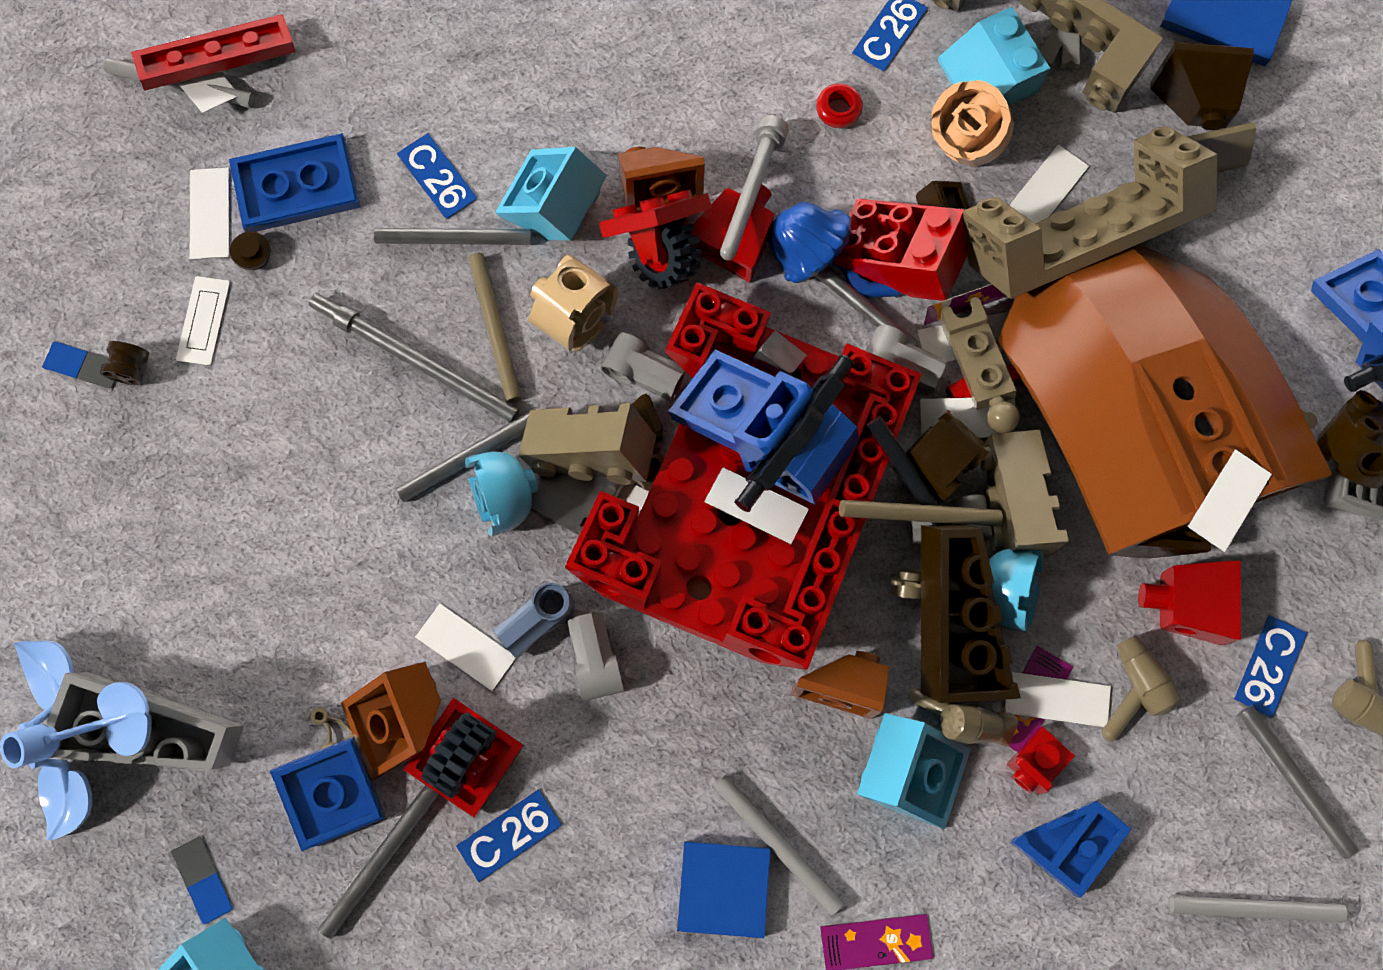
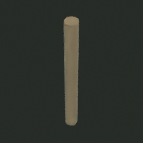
[468,253,522,403]
[839,500,1003,526]

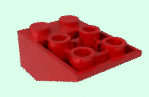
[833,198,967,301]

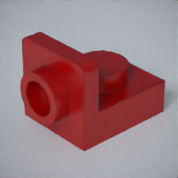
[1006,726,1075,794]

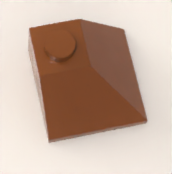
[618,146,705,210]
[790,651,889,719]
[341,662,441,780]

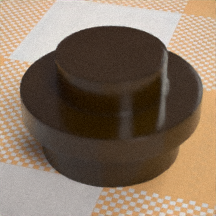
[230,231,271,270]

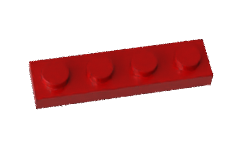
[131,14,296,91]

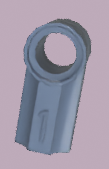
[493,583,575,659]

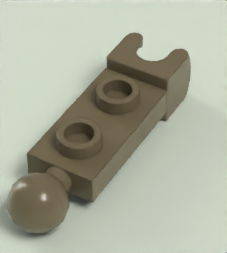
[940,297,1020,433]

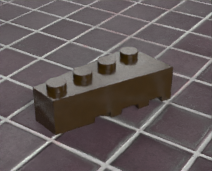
[921,524,1021,703]

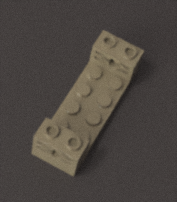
[932,0,1163,113]
[963,126,1217,299]

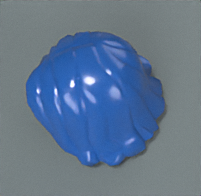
[769,202,851,283]

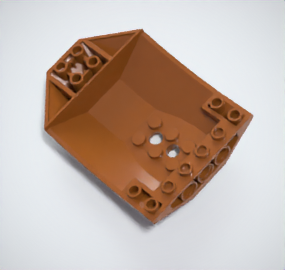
[996,244,1332,555]

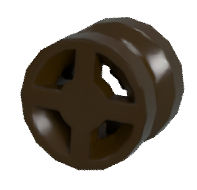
[100,341,150,385]

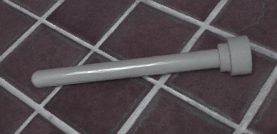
[720,115,788,260]

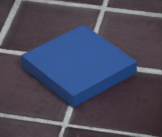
[270,736,385,851]
[677,841,770,938]

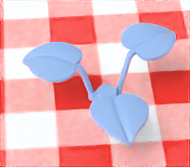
[0,640,151,840]

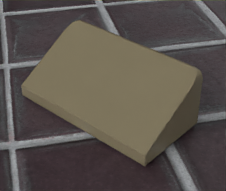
[1188,123,1256,172]

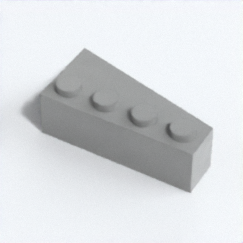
[46,672,244,770]

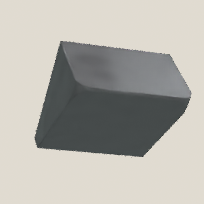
[751,331,806,377]

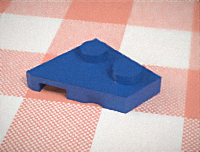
[1010,801,1132,898]

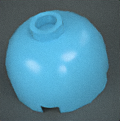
[465,451,538,536]
[989,548,1043,633]

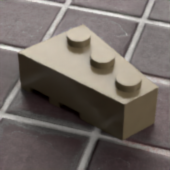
[518,403,656,485]
[980,430,1069,558]

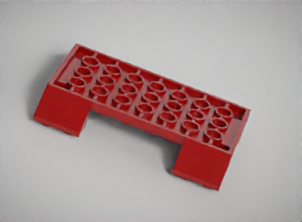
[565,282,922,670]

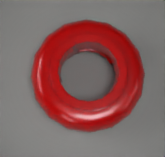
[816,83,863,129]

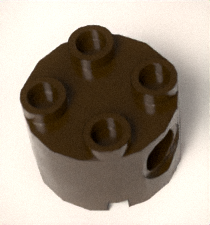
[1317,390,1383,488]
[892,410,989,502]

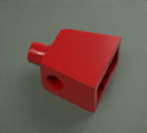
[691,184,775,283]
[1138,560,1241,645]

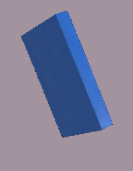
[1160,0,1293,67]
[229,133,361,232]

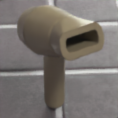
[1102,635,1181,742]
[1332,640,1383,736]
[909,688,1018,747]

